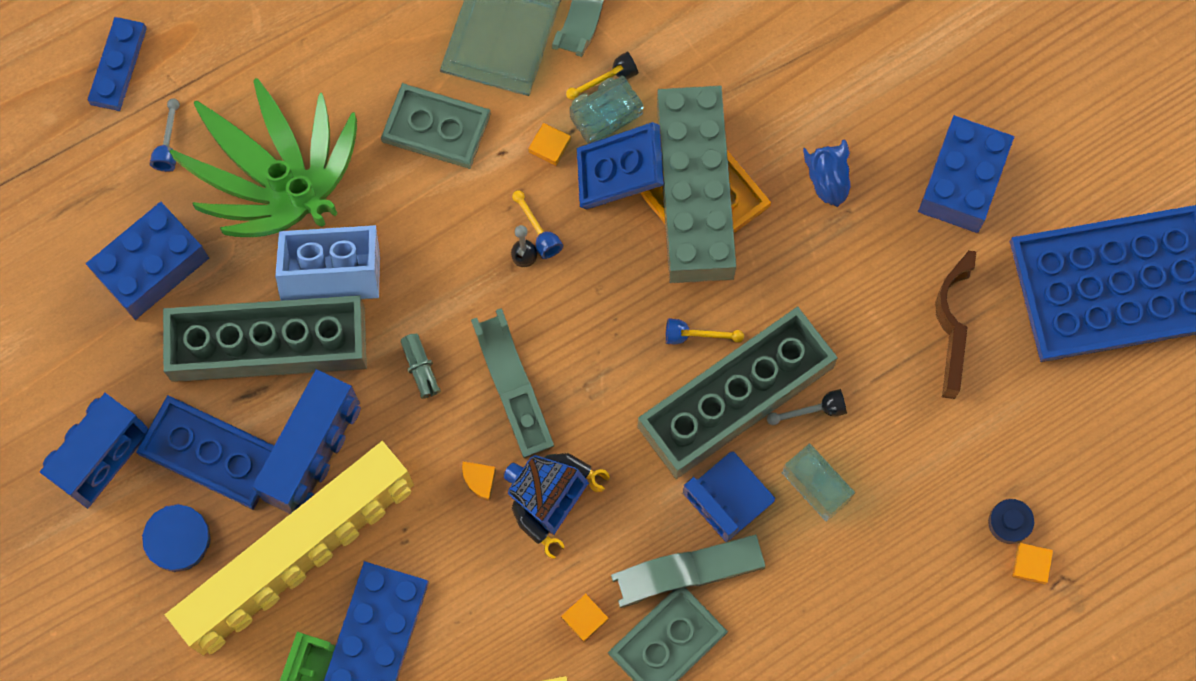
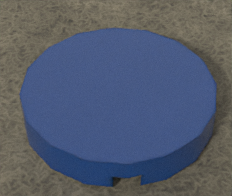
[142,504,211,572]

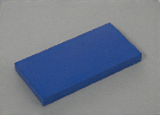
[136,395,274,510]

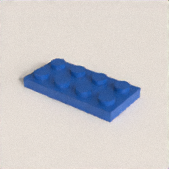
[324,561,429,681]

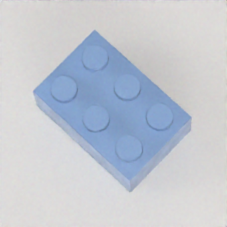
[275,225,380,301]

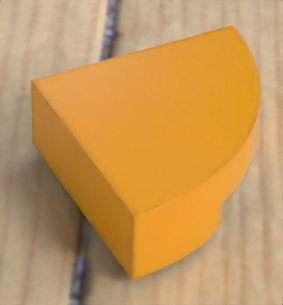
[462,461,496,501]

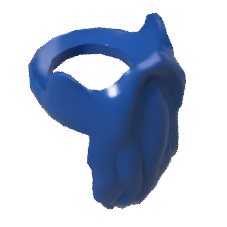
[803,140,851,207]

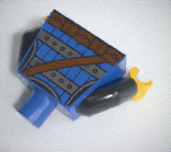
[504,453,610,559]

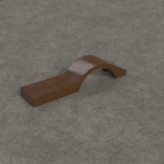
[935,250,976,399]

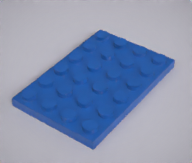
[1009,205,1196,362]

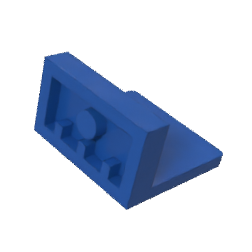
[683,451,775,542]

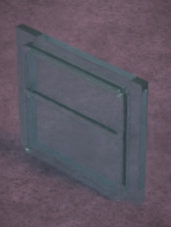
[440,0,561,96]

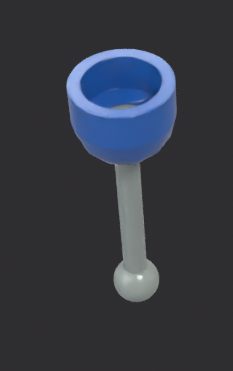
[150,98,180,172]

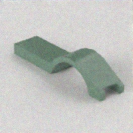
[552,0,604,57]
[471,308,554,458]
[611,535,766,608]

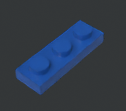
[87,17,147,111]

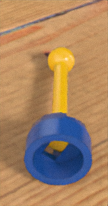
[512,190,564,259]
[666,318,744,345]

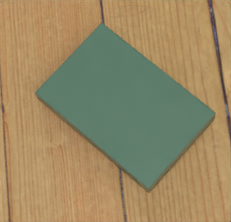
[381,83,491,169]
[608,587,728,681]

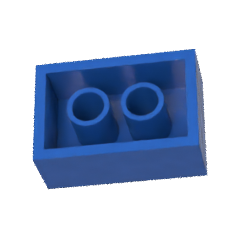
[918,115,1015,233]
[85,202,209,320]
[40,393,148,509]

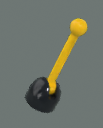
[566,51,639,100]

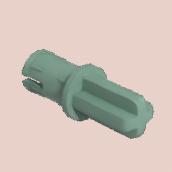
[400,334,441,399]

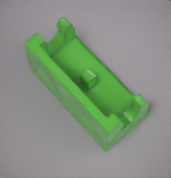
[280,632,335,681]

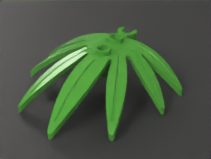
[170,78,357,237]

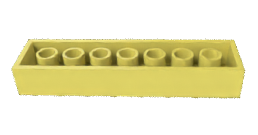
[164,440,414,655]

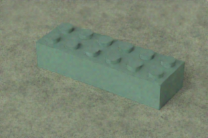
[657,86,736,283]
[163,295,367,382]
[637,306,838,479]

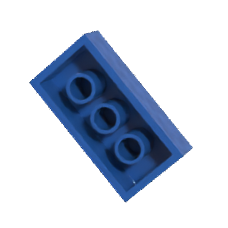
[252,369,361,514]

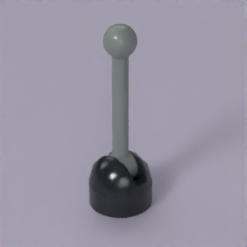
[511,225,537,267]
[767,389,847,425]

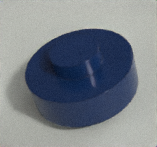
[988,499,1034,544]

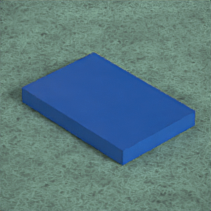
[577,122,664,210]

